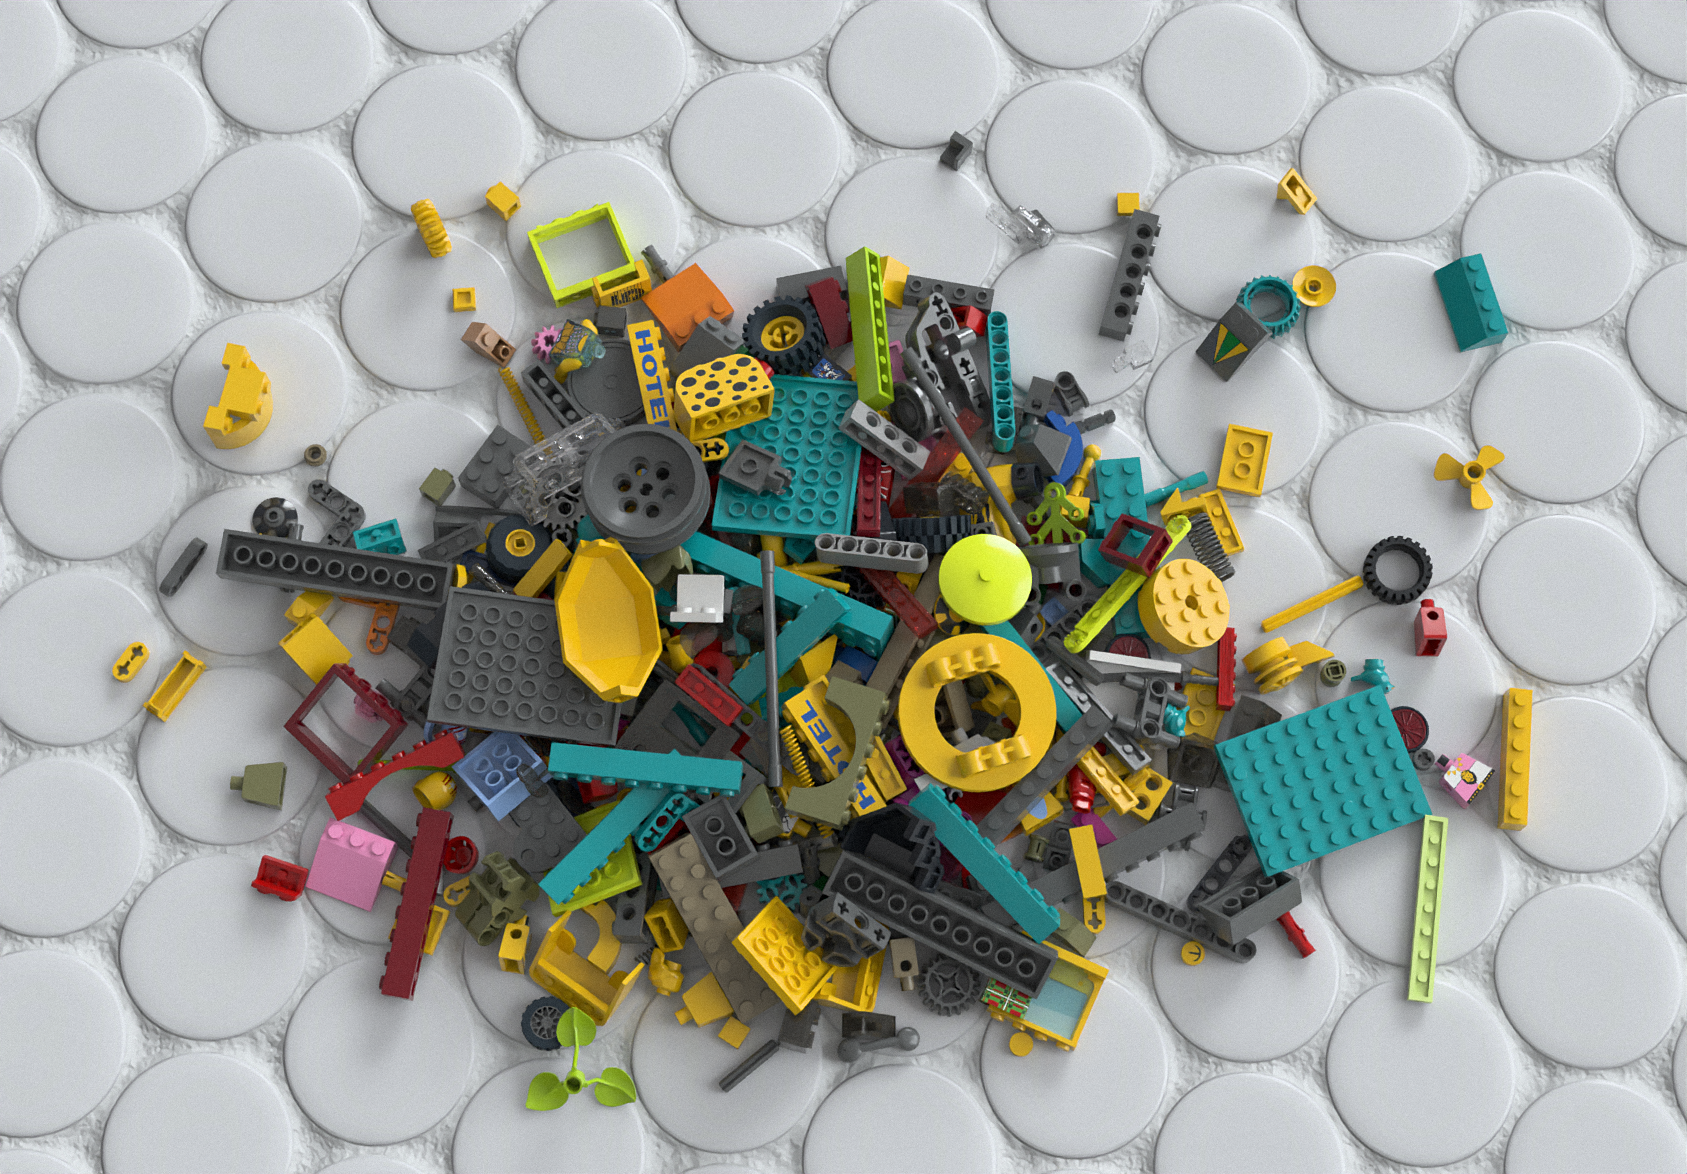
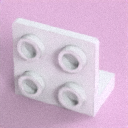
[670,574,724,622]

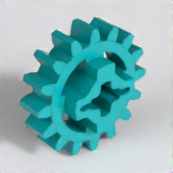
[756,873,807,913]

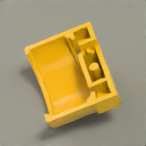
[203,343,273,449]

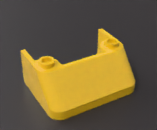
[529,910,645,1026]
[810,918,889,1014]

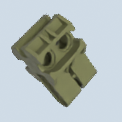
[455,851,539,947]

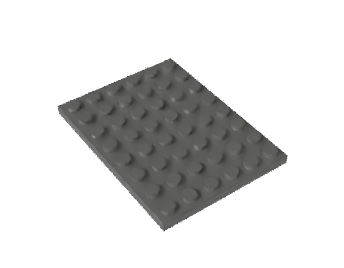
[427,586,622,748]

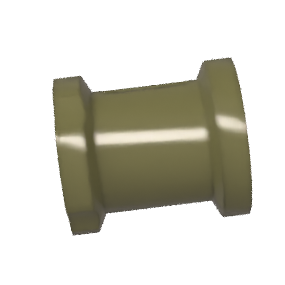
[1023,834,1049,863]

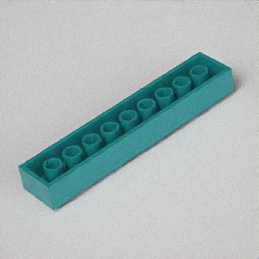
[681,532,895,656]

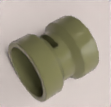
[1320,660,1347,687]

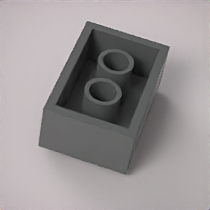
[458,425,537,509]

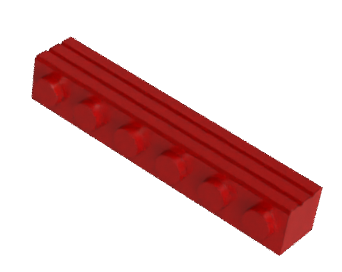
[1216,627,1237,712]

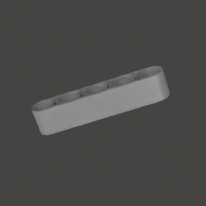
[815,533,928,574]

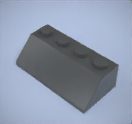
[1198,867,1302,945]

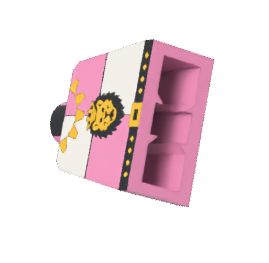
[1435,753,1495,809]

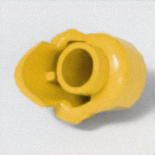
[648,947,684,996]

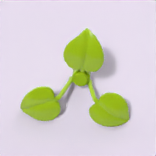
[526,1007,636,1111]

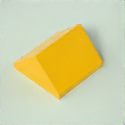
[880,256,909,310]

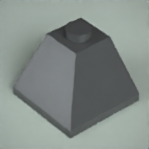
[1015,424,1072,476]

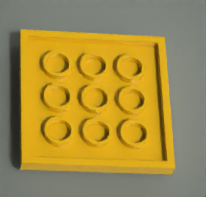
[731,895,838,1016]

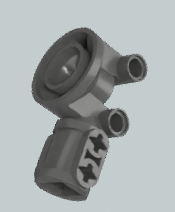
[1018,542,1086,605]

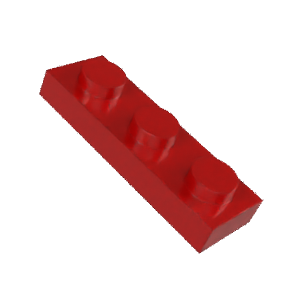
[675,664,744,727]

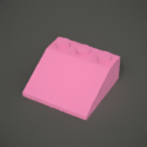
[305,817,399,912]

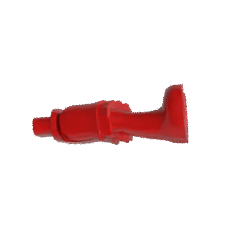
[1066,742,1107,814]

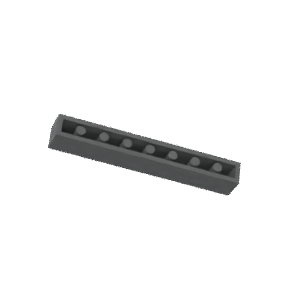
[977,705,1113,849]

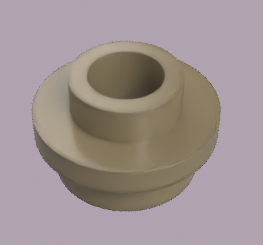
[304,444,327,467]

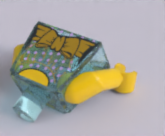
[549,319,606,384]

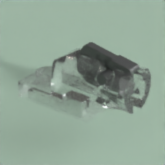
[985,202,1055,249]

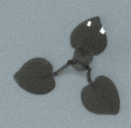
[669,572,763,659]
[516,736,596,815]

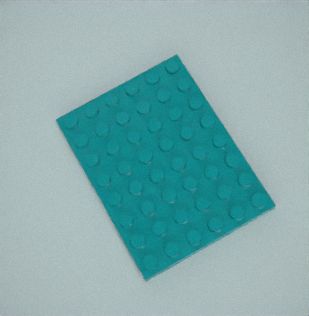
[712,374,862,540]
[1213,685,1433,878]

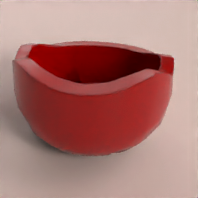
[444,836,479,874]

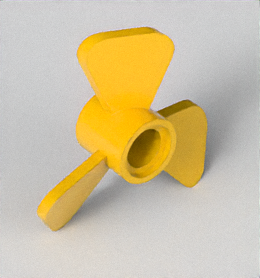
[1433,445,1505,510]
[971,672,1019,726]

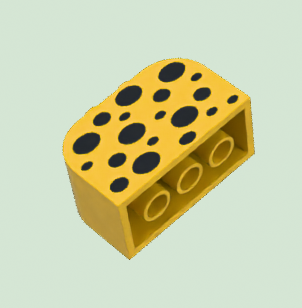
[674,354,775,442]

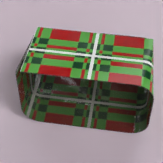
[978,977,1032,1020]

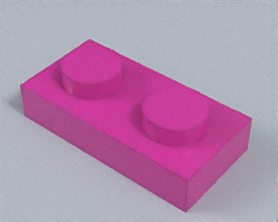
[1070,808,1117,849]

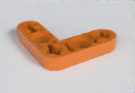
[337,596,400,655]

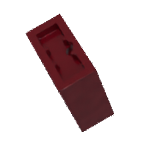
[1098,513,1173,578]

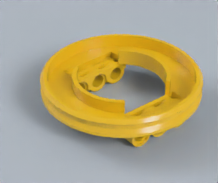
[898,633,1056,792]

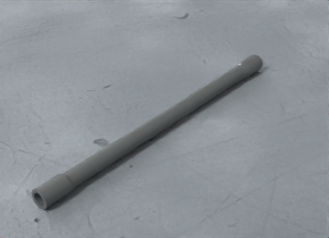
[900,347,1032,547]
[760,551,783,787]

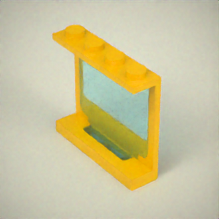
[987,930,1109,1052]

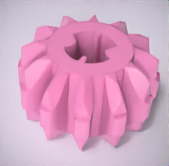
[531,325,569,364]

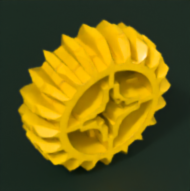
[411,198,452,258]

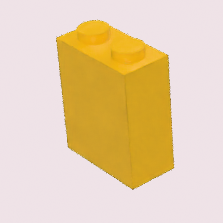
[278,613,353,685]

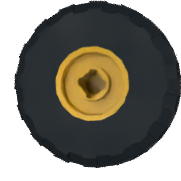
[486,514,553,583]

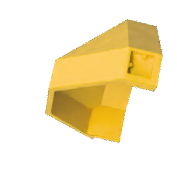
[555,537,663,703]

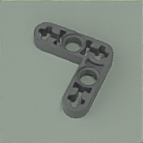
[308,479,366,547]

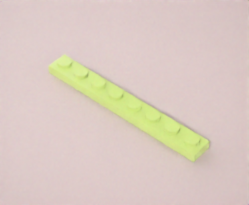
[1407,815,1448,1004]

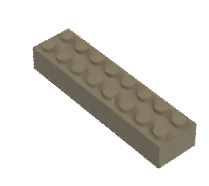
[647,832,782,1024]

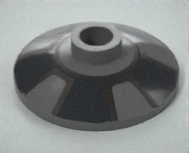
[252,497,298,538]

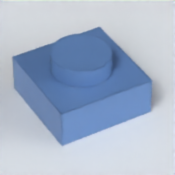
[1040,597,1069,627]

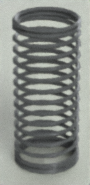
[1186,512,1236,582]

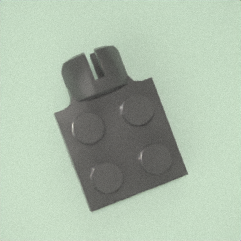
[718,439,792,496]

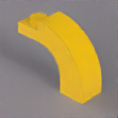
[580,900,622,975]

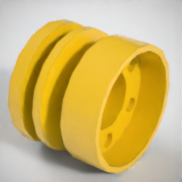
[1241,637,1303,695]

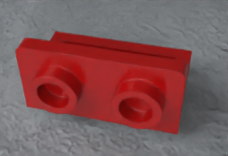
[251,855,309,902]

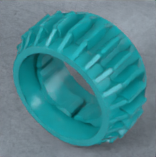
[1236,275,1301,339]

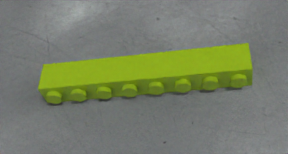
[845,246,894,412]

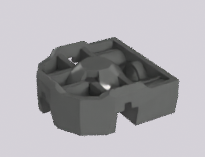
[801,892,891,967]

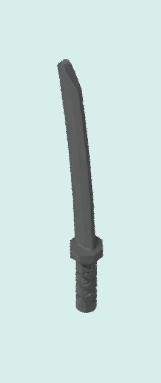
[435,505,545,521]
[1089,671,1219,686]

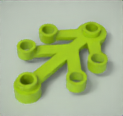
[1027,482,1086,545]

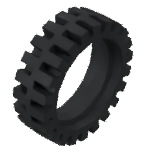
[1363,536,1433,605]

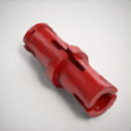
[1276,911,1316,959]

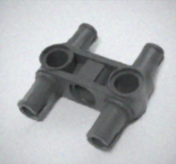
[375,648,437,729]
[1111,672,1188,750]

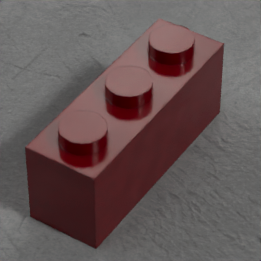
[805,276,853,349]

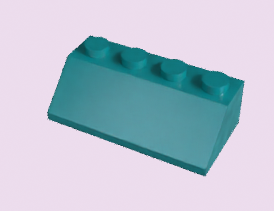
[1434,253,1508,353]

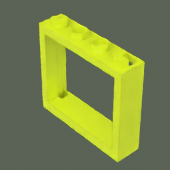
[527,202,636,308]

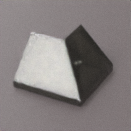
[1167,732,1220,789]

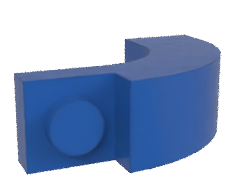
[1043,410,1083,492]
[831,645,878,685]

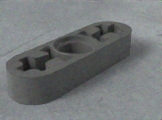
[159,537,208,598]

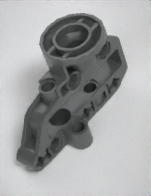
[888,293,991,444]

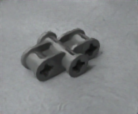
[1157,782,1207,851]

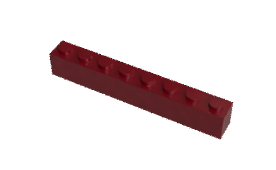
[379,807,454,1001]

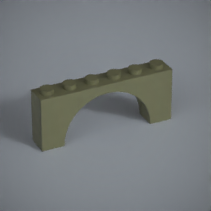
[785,676,890,831]

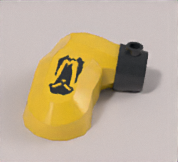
[959,462,1043,543]

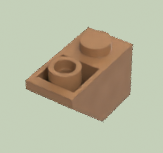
[461,322,516,368]

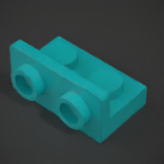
[353,518,407,555]

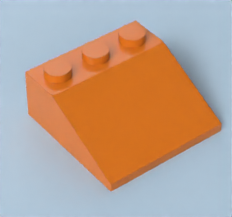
[641,263,734,353]

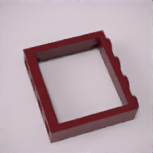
[283,663,409,784]

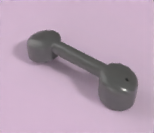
[837,1027,920,1063]

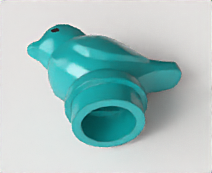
[1351,659,1395,694]
[1162,703,1190,742]

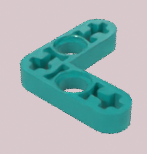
[635,791,700,852]

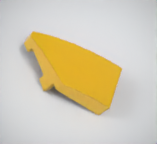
[1287,641,1335,668]

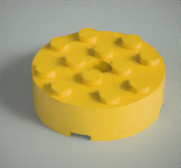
[1138,559,1230,655]

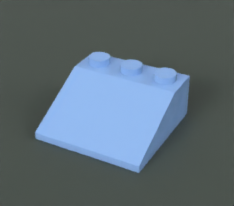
[452,732,553,821]

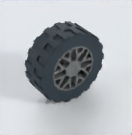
[521,996,569,1051]

